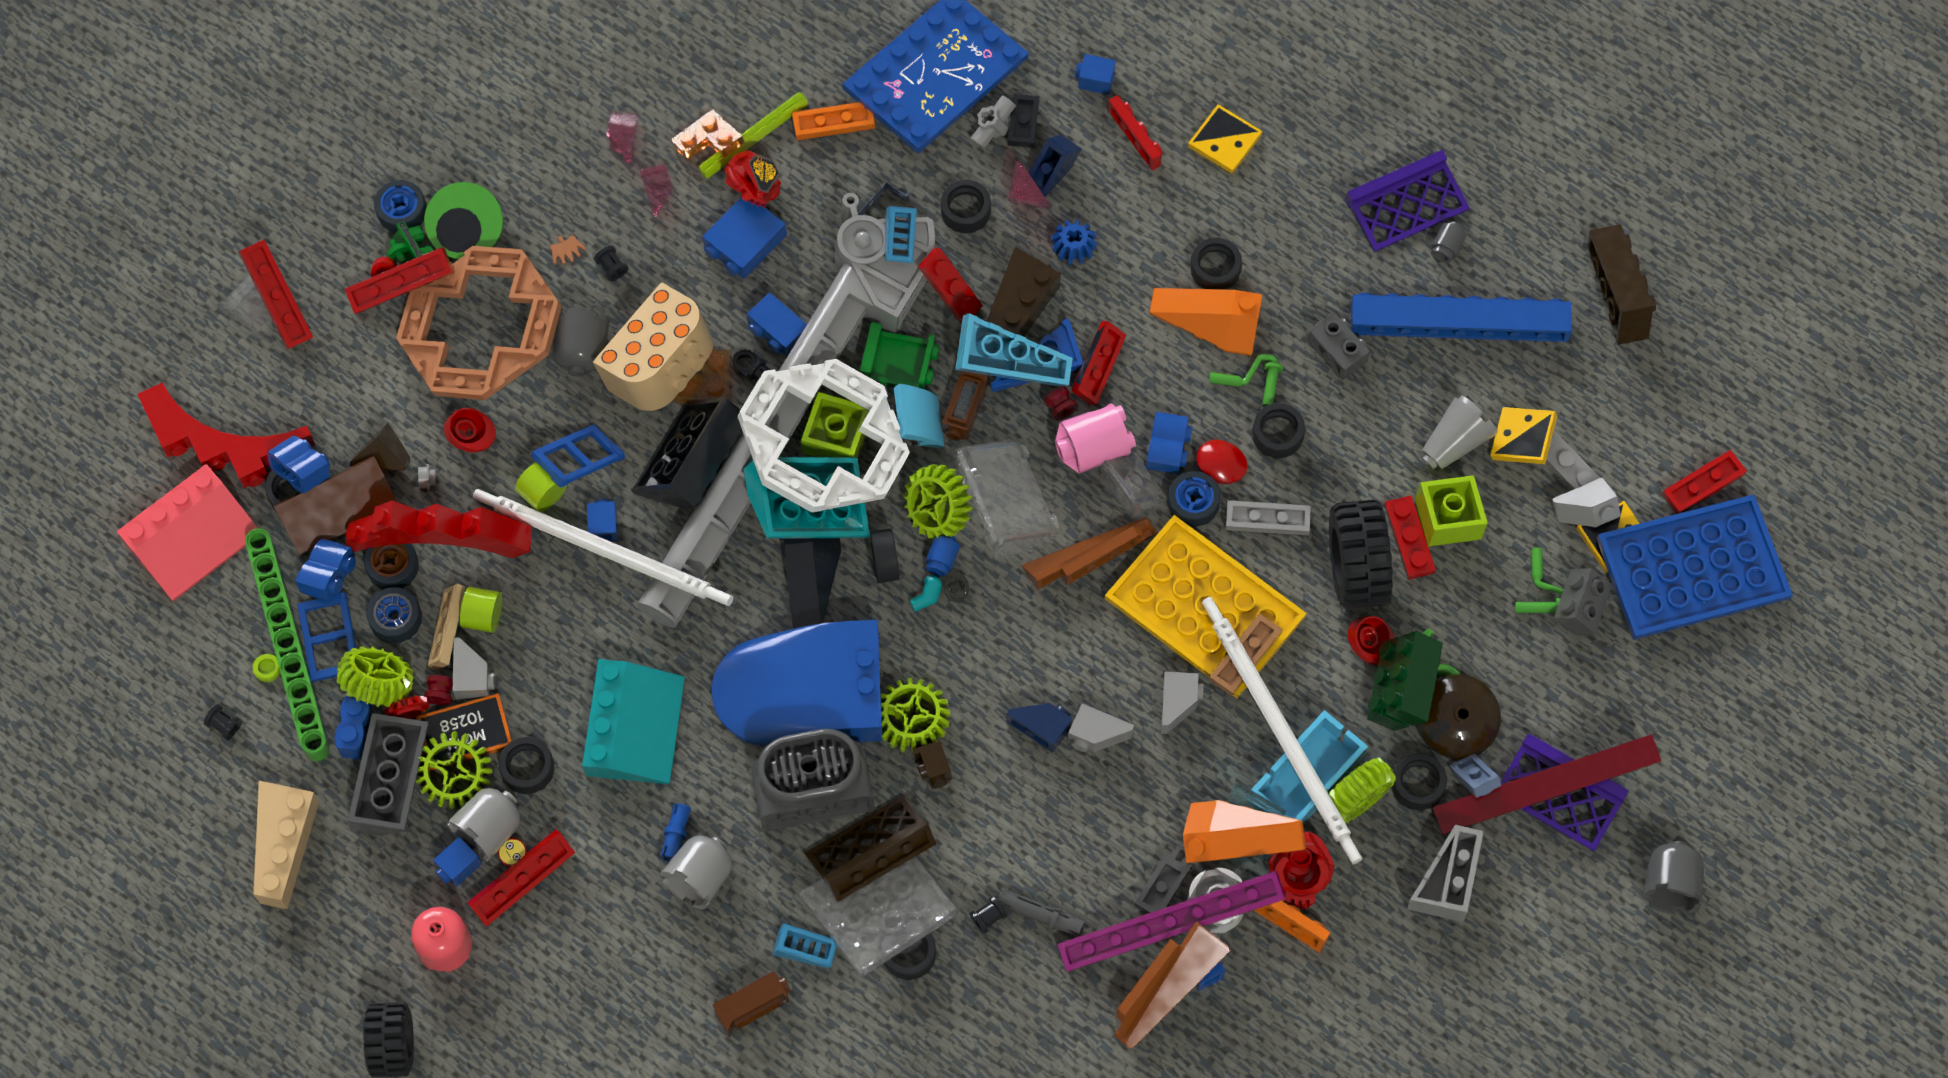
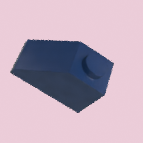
[1024,134,1082,198]
[1007,703,1073,753]

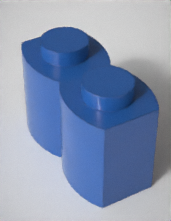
[1146,412,1193,474]
[267,435,331,493]
[296,538,356,601]
[335,695,374,760]

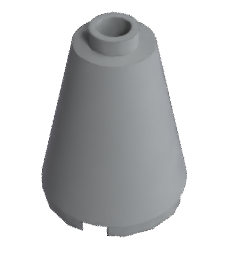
[1422,394,1498,470]

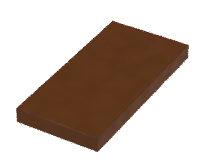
[274,456,397,556]

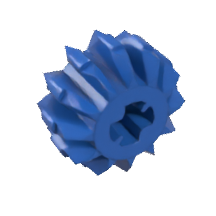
[1051,219,1097,266]

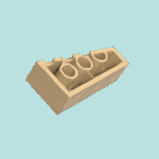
[254,781,319,909]

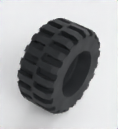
[1329,499,1393,609]

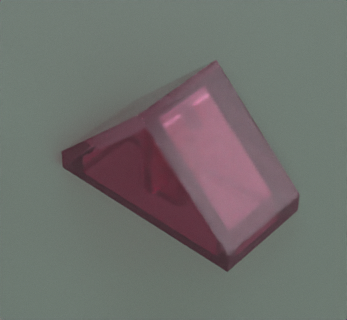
[1008,160,1051,210]

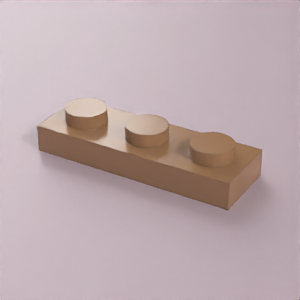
[1209,613,1282,696]

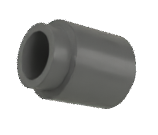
[1431,221,1467,263]

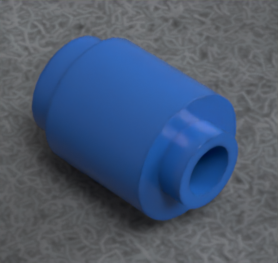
[925,534,960,577]

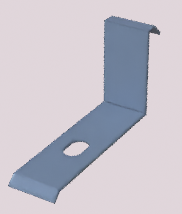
[858,182,909,215]

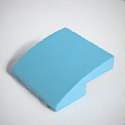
[894,384,944,448]

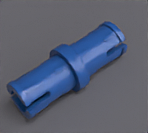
[660,803,691,863]

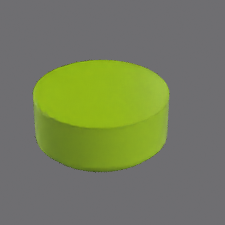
[253,654,281,682]

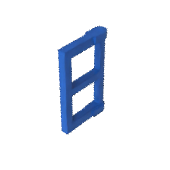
[531,424,625,487]
[297,592,357,682]

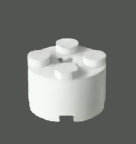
[1188,868,1244,933]

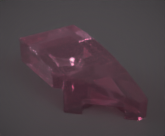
[607,113,638,163]
[640,164,673,216]

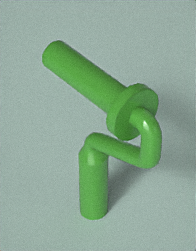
[1209,354,1283,407]
[1515,548,1564,613]

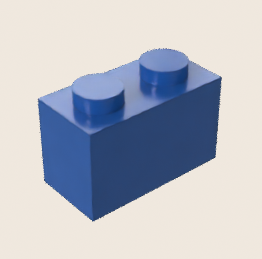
[747,292,807,358]

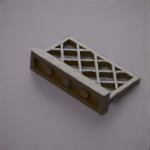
[804,796,937,902]

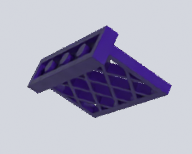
[1344,150,1470,252]
[1500,733,1629,852]

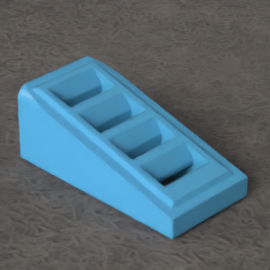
[885,206,917,263]
[772,923,838,969]

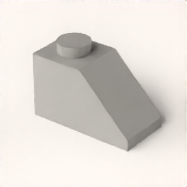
[1552,477,1621,527]
[453,638,495,700]
[1161,672,1204,734]
[1068,704,1134,752]

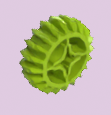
[902,464,974,539]
[337,646,413,707]
[881,677,950,753]
[416,732,492,809]
[1329,758,1396,823]

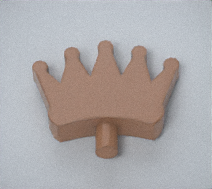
[550,235,586,265]

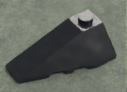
[784,538,841,629]

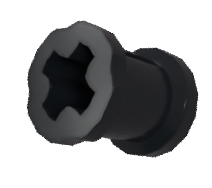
[594,246,629,282]
[204,704,242,741]
[969,896,1008,934]

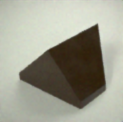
[350,423,410,470]

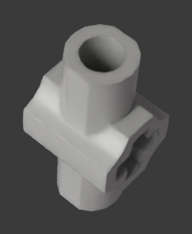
[971,95,1016,149]

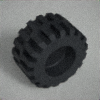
[363,1002,414,1078]

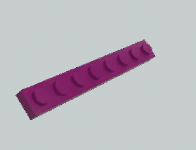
[1058,871,1286,972]

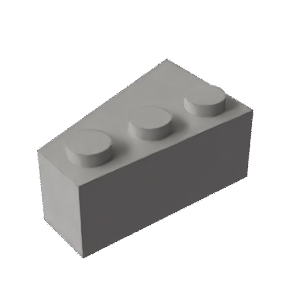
[1407,825,1484,922]

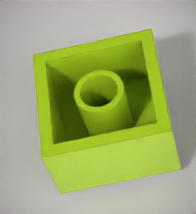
[801,392,869,459]
[1415,475,1488,547]

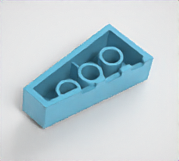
[955,313,1073,387]

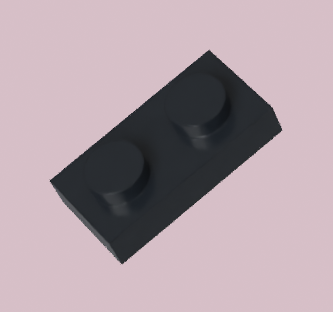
[1008,94,1040,148]

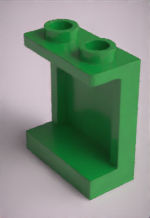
[860,322,940,390]

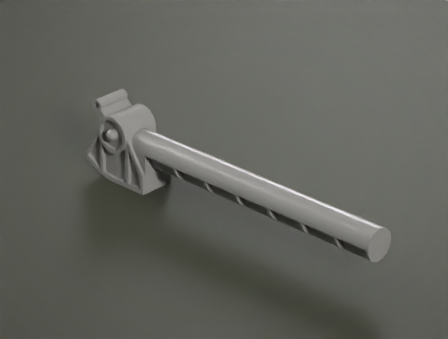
[637,193,935,628]

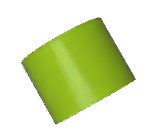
[515,462,567,512]
[460,586,502,633]

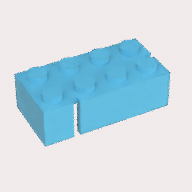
[1248,710,1368,825]

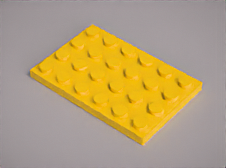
[1105,515,1307,699]

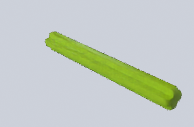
[699,92,808,178]

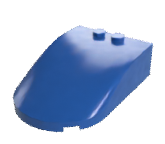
[712,620,883,746]

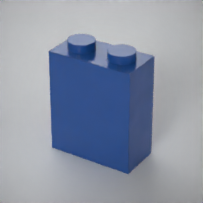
[702,197,787,279]

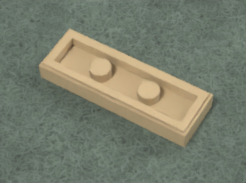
[428,584,465,670]

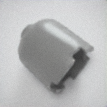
[447,788,521,862]
[660,835,732,909]

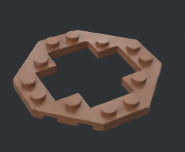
[396,246,562,400]

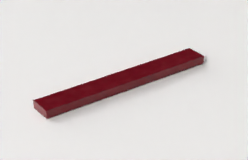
[1433,734,1662,835]

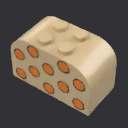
[593,282,713,411]

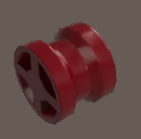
[1044,386,1078,421]
[424,675,453,706]

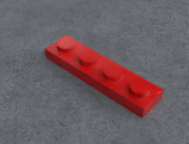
[238,239,313,350]
[344,247,454,314]
[467,829,575,927]

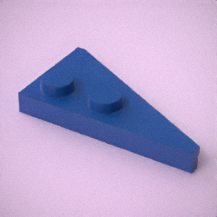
[990,318,1083,393]

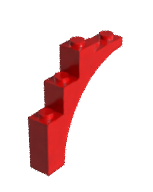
[137,383,315,488]
[346,500,532,558]

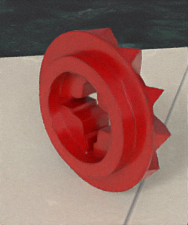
[384,695,430,719]

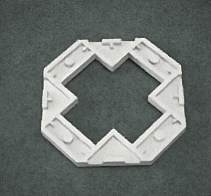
[737,359,910,512]

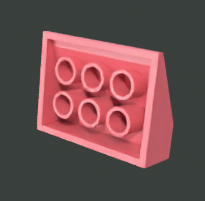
[117,464,258,601]

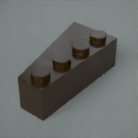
[1588,224,1656,345]
[986,247,1061,337]

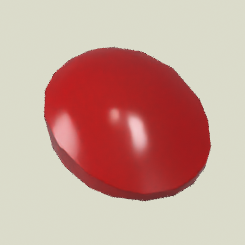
[444,408,496,453]
[1196,440,1247,484]
[1348,616,1395,666]

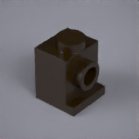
[913,741,951,789]

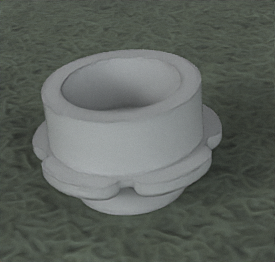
[418,464,436,491]

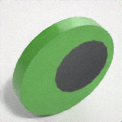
[424,182,503,260]

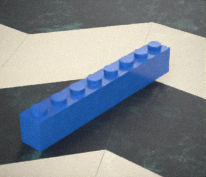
[1351,292,1572,342]

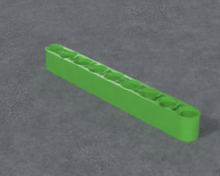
[245,528,330,761]

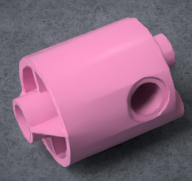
[1055,403,1136,474]

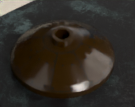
[1417,674,1501,759]

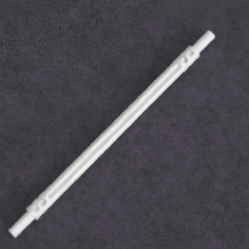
[473,489,733,606]
[1202,597,1362,864]

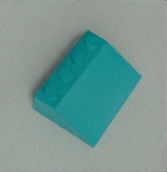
[743,457,870,539]
[582,659,685,784]

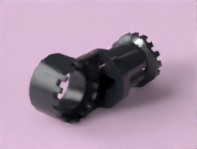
[732,348,771,382]

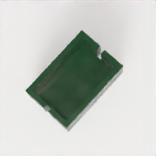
[1367,631,1443,731]

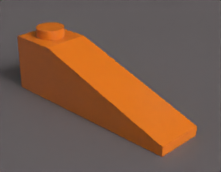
[1149,288,1263,356]
[1183,800,1306,863]

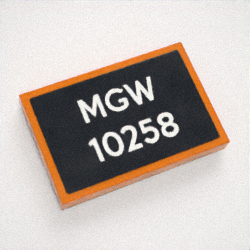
[416,693,512,771]

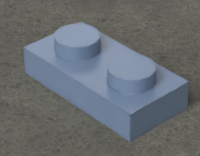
[1449,754,1502,798]

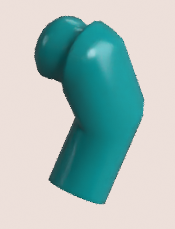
[909,575,942,612]

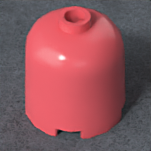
[411,907,472,972]

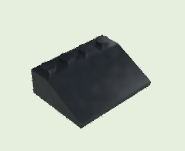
[631,397,743,508]

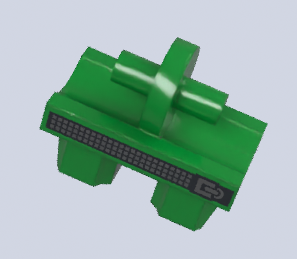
[386,221,433,265]

